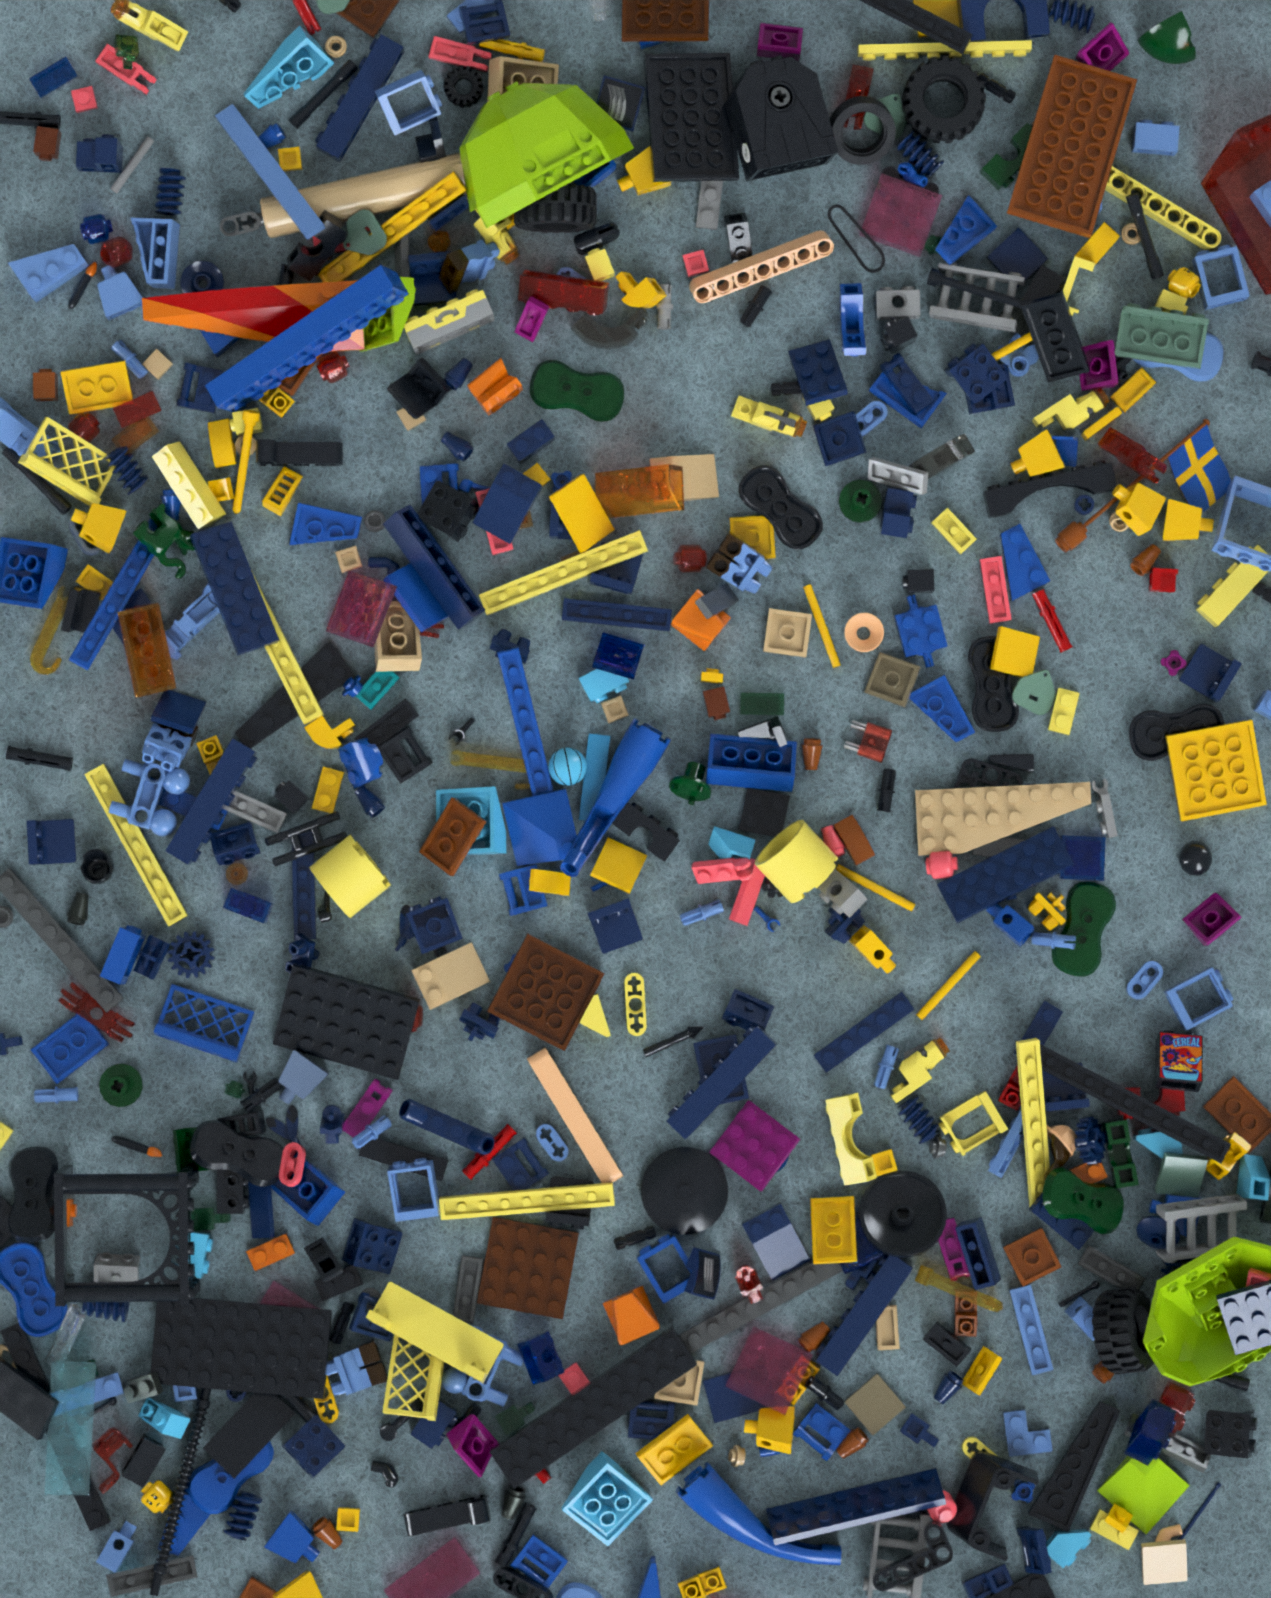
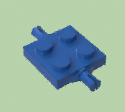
[894,595,948,668]

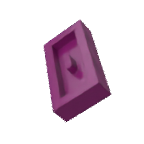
[514,296,550,342]

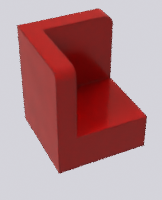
[1149,568,1179,593]

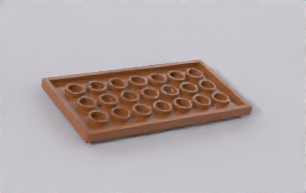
[1007,55,1137,238]

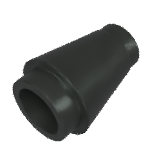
[66,892,89,926]
[501,1485,526,1520]

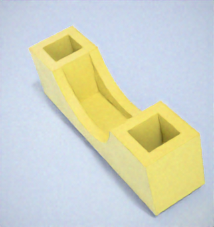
[825,1093,877,1186]

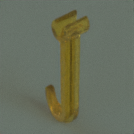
[30,586,69,675]
[450,749,530,790]
[915,1265,1003,1312]

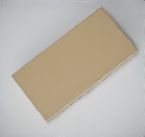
[876,1305,900,1350]

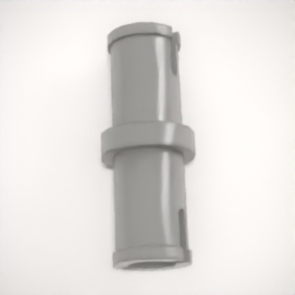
[656,284,673,330]

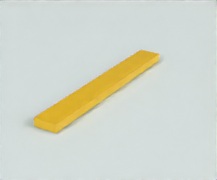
[318,171,467,282]

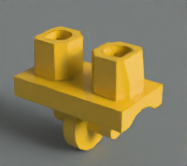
[1027,892,1066,931]

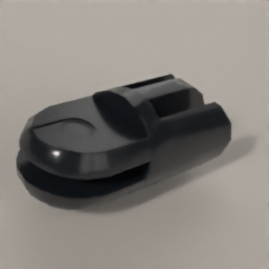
[574,223,620,255]

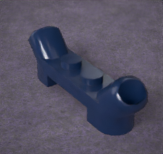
[399,1099,495,1155]

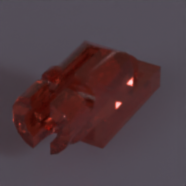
[843,64,874,130]
[1098,427,1167,483]

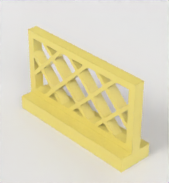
[18,417,115,507]
[382,1335,445,1421]

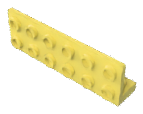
[366,1282,504,1383]

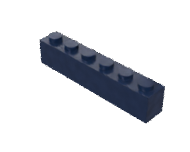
[315,34,405,162]
[383,504,485,630]
[165,738,258,865]
[666,1026,777,1139]
[816,1254,913,1376]

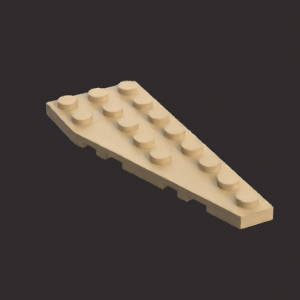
[915,782,1091,856]

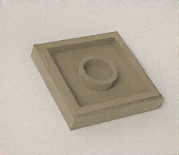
[864,652,921,708]
[844,1373,906,1435]

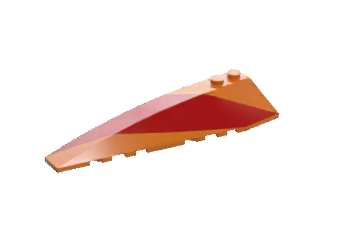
[142,280,364,352]

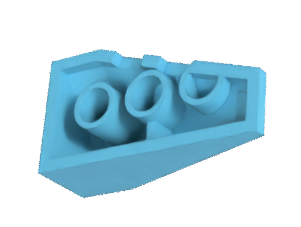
[243,26,334,109]

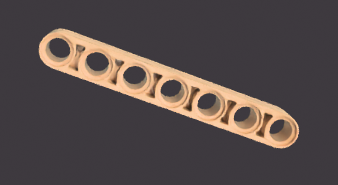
[689,230,834,303]
[527,1047,623,1183]

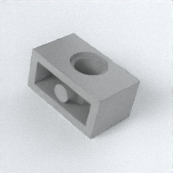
[875,286,921,320]
[818,869,867,918]

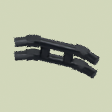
[265,811,348,866]

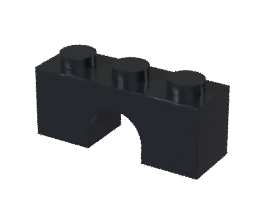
[287,210,348,281]
[612,802,680,862]

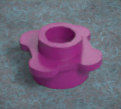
[1160,650,1187,676]

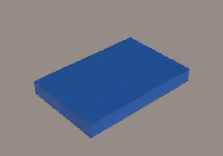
[383,563,449,632]
[31,1010,109,1084]

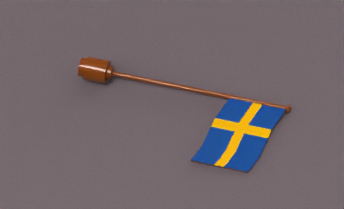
[1055,419,1231,553]

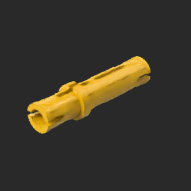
[479,39,545,62]

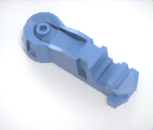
[0,397,61,460]
[154,583,221,660]

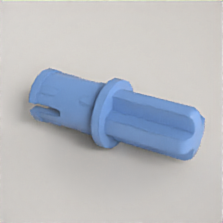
[111,340,148,379]
[680,899,724,926]
[1031,932,1076,950]
[874,1045,900,1089]
[34,1086,78,1104]
[351,1115,392,1149]

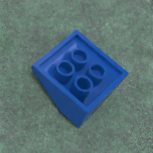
[0,537,68,609]
[502,788,577,866]

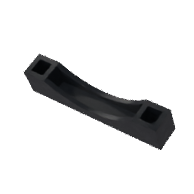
[983,460,1117,519]

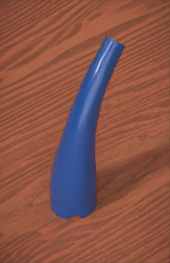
[560,718,671,877]
[675,1462,842,1565]

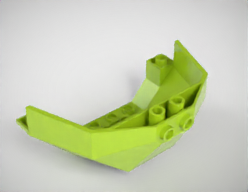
[459,82,634,228]
[1143,1236,1271,1386]

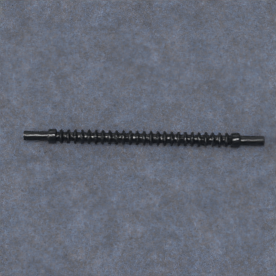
[150,1388,211,1596]

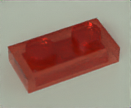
[113,391,162,428]

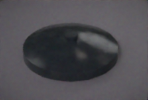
[641,1147,728,1235]
[859,1170,947,1258]

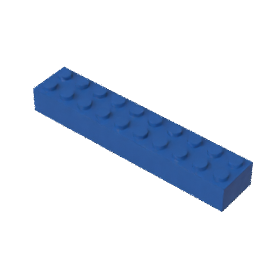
[205,265,409,412]

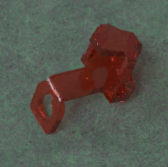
[91,1427,133,1494]

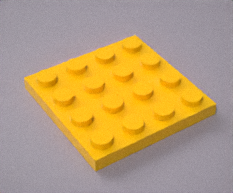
[1166,719,1267,821]

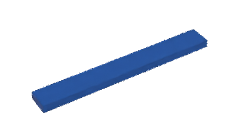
[69,518,158,671]
[497,647,554,796]

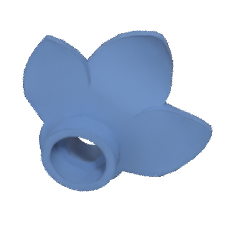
[998,333,1039,377]

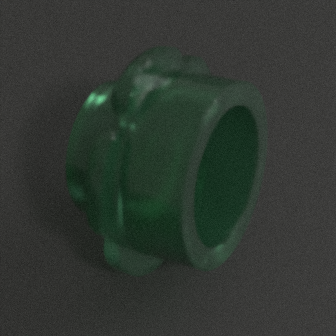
[924,234,941,255]
[224,1081,245,1099]

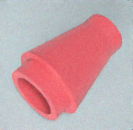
[821,825,845,857]

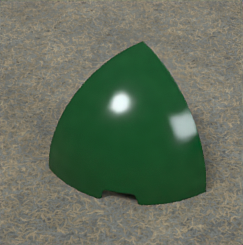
[1137,11,1196,64]

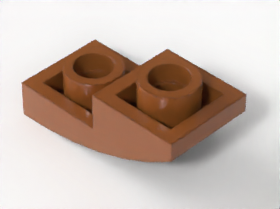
[834,815,875,865]
[954,1289,978,1337]

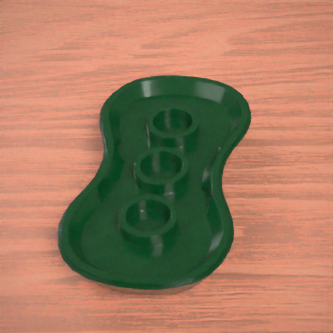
[530,360,624,422]
[1052,881,1116,977]
[1042,1168,1124,1234]

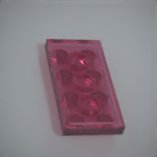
[384,1537,481,1598]

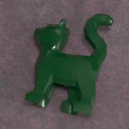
[133,503,195,579]

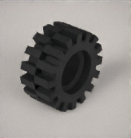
[444,66,483,108]

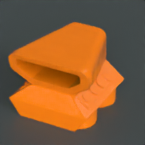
[467,358,523,416]
[670,589,731,651]
[603,1286,660,1345]

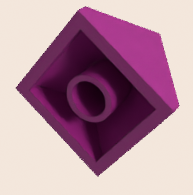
[1076,22,1130,71]
[756,23,803,61]
[1079,340,1118,391]
[1182,892,1242,946]
[446,1414,498,1477]

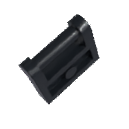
[377,726,433,784]

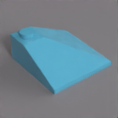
[436,786,506,855]
[561,1451,653,1546]

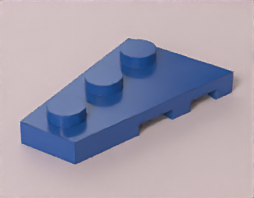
[935,195,997,265]
[869,372,947,428]
[289,503,362,545]
[1000,524,1050,602]
[909,675,975,743]
[158,1489,210,1556]

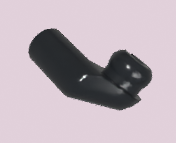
[1116,357,1132,382]
[371,1460,399,1488]

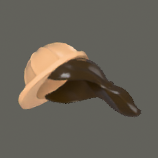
[1043,1125,1077,1183]

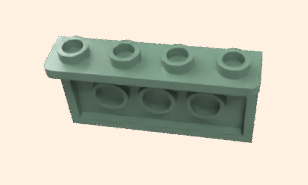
[1115,303,1209,369]

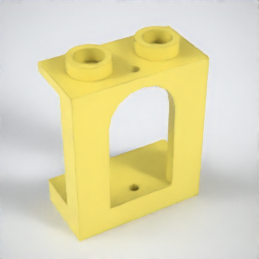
[1063,256,1095,316]
[939,1091,1008,1156]

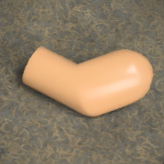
[1155,1524,1183,1542]

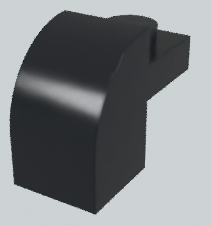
[304,1237,344,1284]

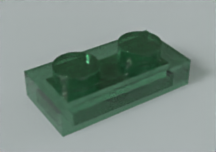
[740,693,784,716]

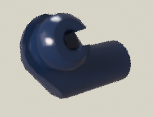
[368,557,400,575]

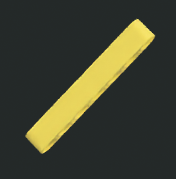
[1105,166,1221,251]

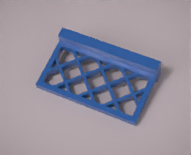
[154,984,255,1063]

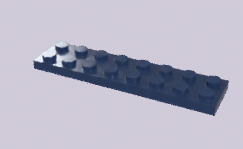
[766,1468,946,1545]

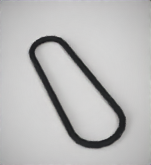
[828,204,885,273]

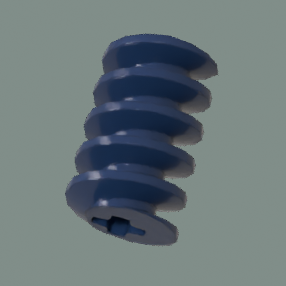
[1048,0,1095,34]
[897,131,944,178]
[154,168,186,216]
[102,446,148,495]
[897,1095,940,1145]
[82,1302,130,1323]
[223,1491,262,1541]

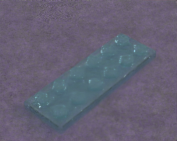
[44,1361,96,1495]

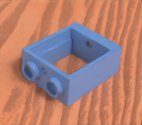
[374,70,442,136]
[1192,245,1250,310]
[1163,967,1233,1030]
[387,1158,440,1222]

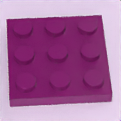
[710,1100,801,1192]

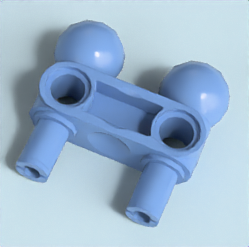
[109,759,190,837]
[442,1325,525,1407]

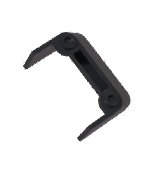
[947,1451,1039,1561]

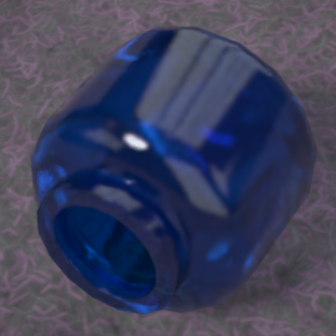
[80,214,113,244]

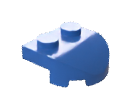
[338,738,383,789]

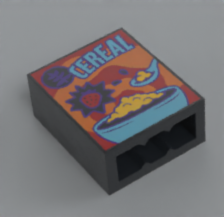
[1155,1030,1203,1092]

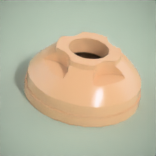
[844,613,884,652]

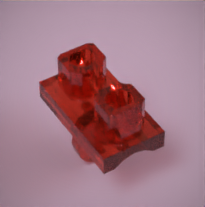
[735,1265,763,1304]

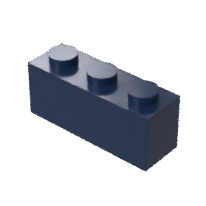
[955,1217,1001,1290]

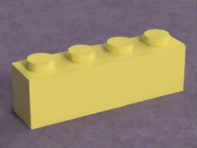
[152,441,226,529]
[1196,545,1269,627]

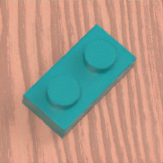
[356,671,400,710]

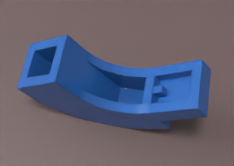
[840,283,866,357]

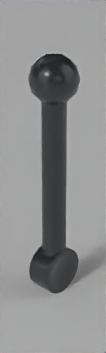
[1058,1281,1100,1307]
[76,1397,117,1424]

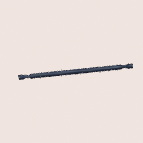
[1177,1482,1221,1540]

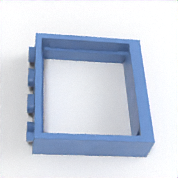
[1211,476,1271,571]

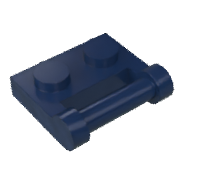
[459,0,510,45]
[176,363,223,414]
[492,1137,549,1191]
[349,1292,393,1342]
[628,1401,675,1440]
[1017,1526,1052,1574]

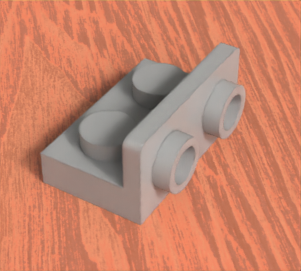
[94,1252,140,1282]

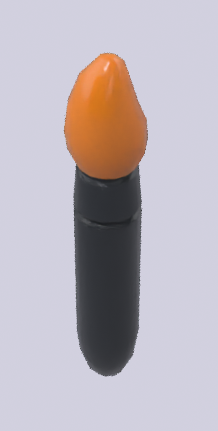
[68,262,97,309]
[111,1136,162,1157]

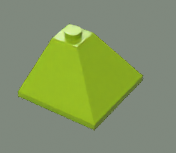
[360,277,416,352]
[1097,1442,1190,1535]

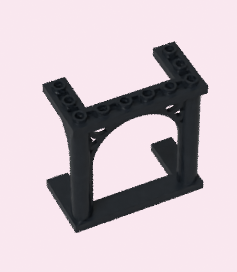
[54,1164,200,1306]

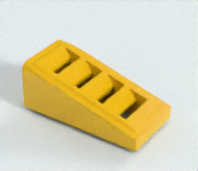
[262,466,303,516]

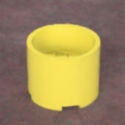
[755,820,838,903]
[309,834,391,918]

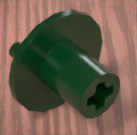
[839,480,882,523]
[669,762,712,805]
[99,1064,143,1107]

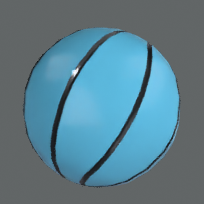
[548,747,587,786]

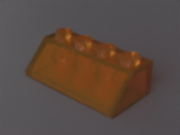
[595,464,684,518]
[117,603,176,698]

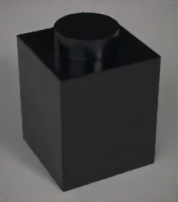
[902,569,934,594]
[274,780,310,814]

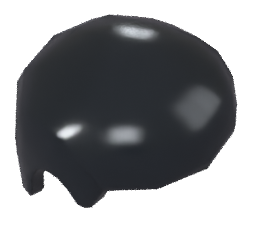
[1179,841,1212,876]
[80,849,114,884]

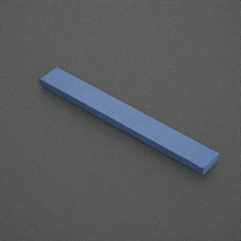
[215,104,325,240]

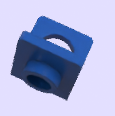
[1052,436,1078,467]

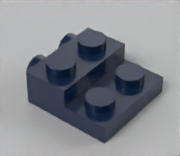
[405,896,463,955]

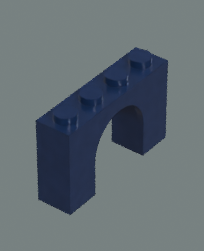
[957,0,1050,42]

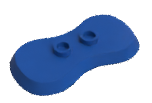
[0,1242,68,1337]
[187,1441,274,1514]

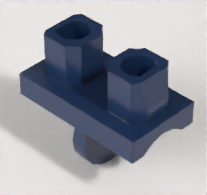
[489,629,530,664]
[824,907,865,944]
[285,933,319,973]
[133,935,170,980]
[459,1003,500,1042]
[320,1105,345,1144]

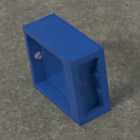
[100,925,146,985]
[637,1234,692,1304]

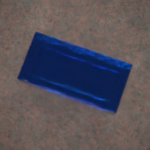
[29,57,77,98]

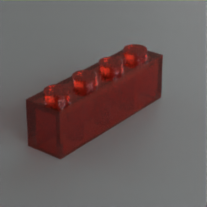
[518,269,609,316]

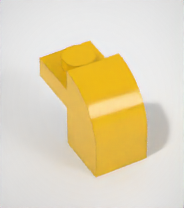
[615,271,667,309]
[304,716,356,749]
[1206,1132,1251,1180]

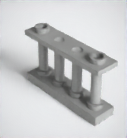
[929,261,1025,333]
[1156,1194,1247,1263]
[863,1512,930,1598]

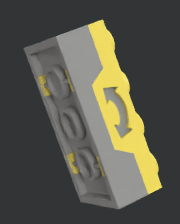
[404,289,495,355]

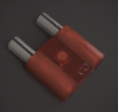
[844,720,892,763]

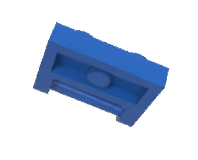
[420,464,459,505]
[499,864,548,916]
[793,1402,851,1461]
[510,1534,568,1588]

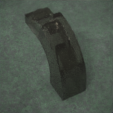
[571,307,648,350]
[909,433,976,480]

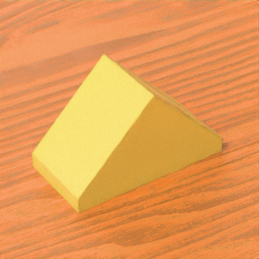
[580,994,611,1037]

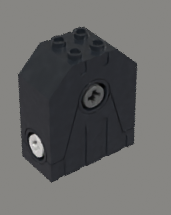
[725,56,839,182]

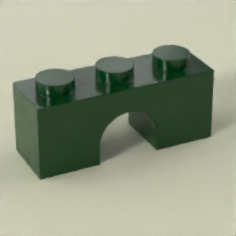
[980,123,1032,191]
[1102,1119,1139,1189]

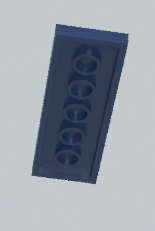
[190,521,279,656]
[937,826,1074,924]

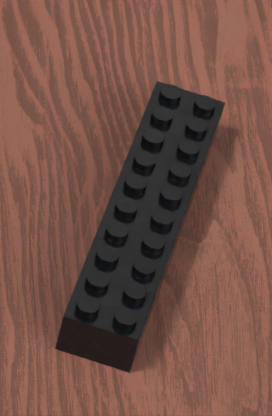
[490,1326,697,1489]

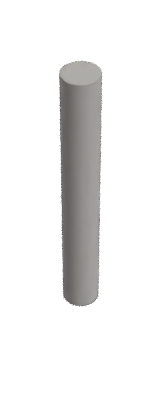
[110,136,154,194]

